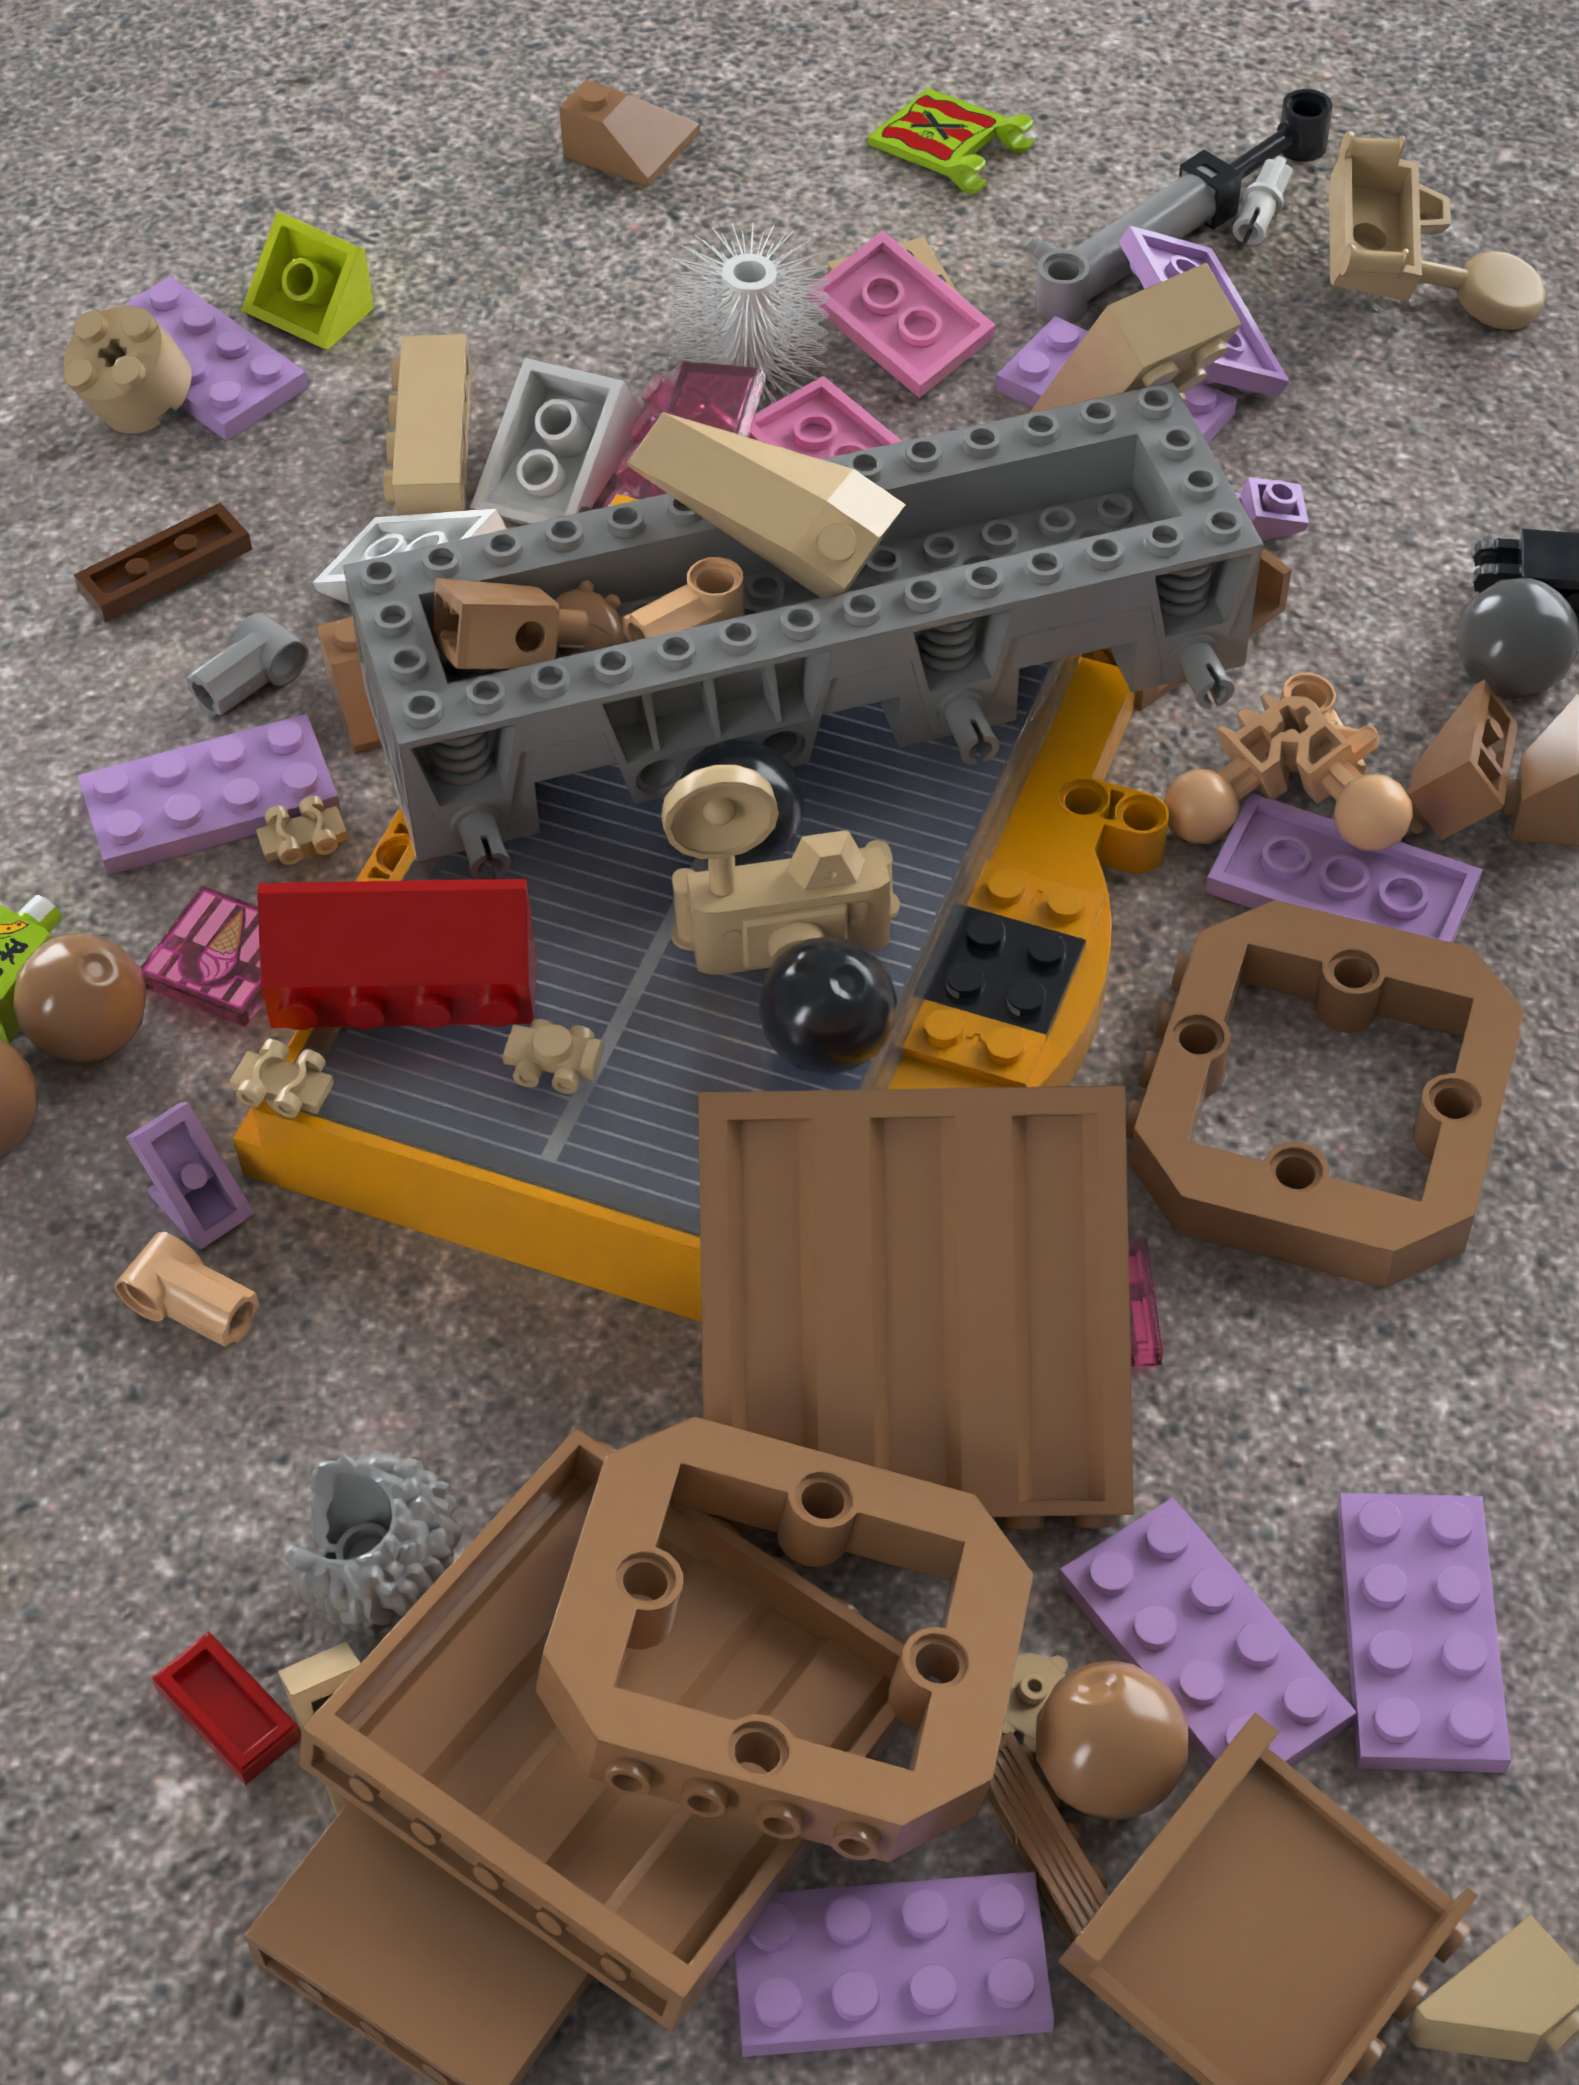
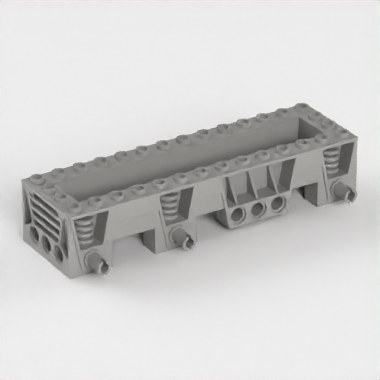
[343,382,1264,879]

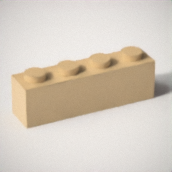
[383,334,471,516]

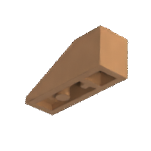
[1407,679,1518,841]

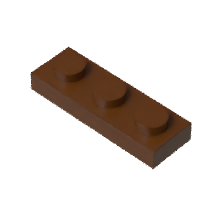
[73,502,252,623]

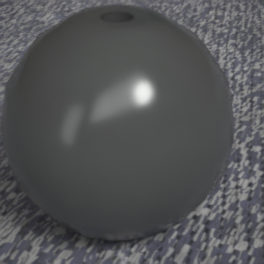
[1456,578,1579,699]

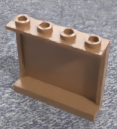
[1058,1712,1478,2085]
[244,1801,595,2085]

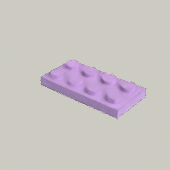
[1119,226,1290,398]
[124,276,309,441]
[996,316,1237,444]
[77,714,341,876]
[1205,792,1483,943]
[1337,1493,1511,1773]
[1059,1497,1357,1768]
[735,1871,1054,2057]

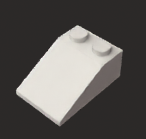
[470,358,642,525]
[312,509,507,605]

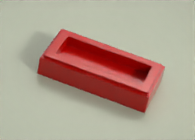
[151,1631,302,1786]

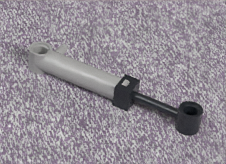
[1027,89,1333,324]

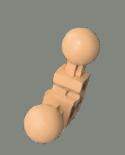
[1164,693,1413,852]

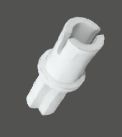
[1232,156,1293,245]

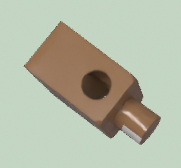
[431,578,588,669]

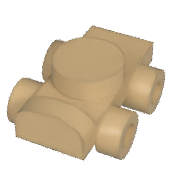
[256,795,348,865]
[502,1019,604,1094]
[230,1039,334,1118]

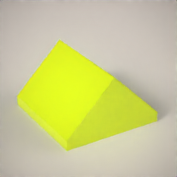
[241,211,374,350]

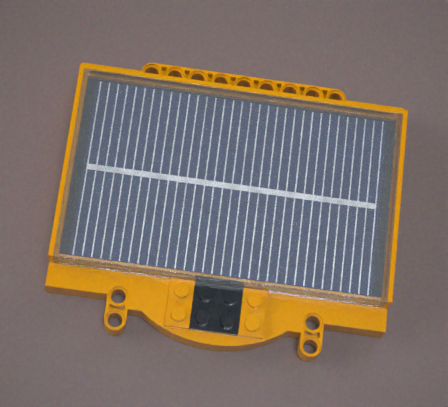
[233,494,1169,1322]

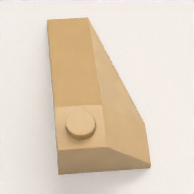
[627,412,906,598]

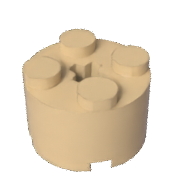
[63,305,192,434]

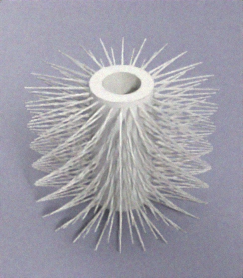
[668,222,831,418]

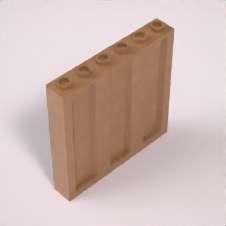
[698,1085,1134,1534]
[299,1428,930,2033]

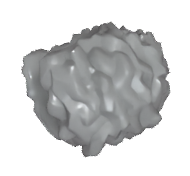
[285,1451,462,1639]

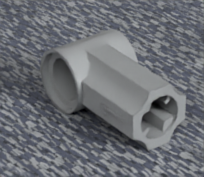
[186,613,309,718]

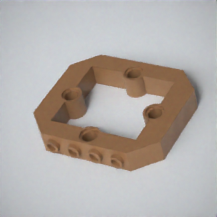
[1126,900,1525,1288]
[535,1417,1034,1863]

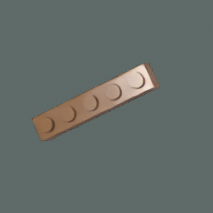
[985,1731,1109,1945]

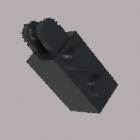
[1471,528,1579,623]

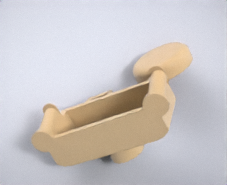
[1329,131,1546,330]
[661,765,900,975]

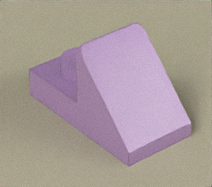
[126,1102,255,1250]

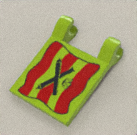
[868,88,1034,194]

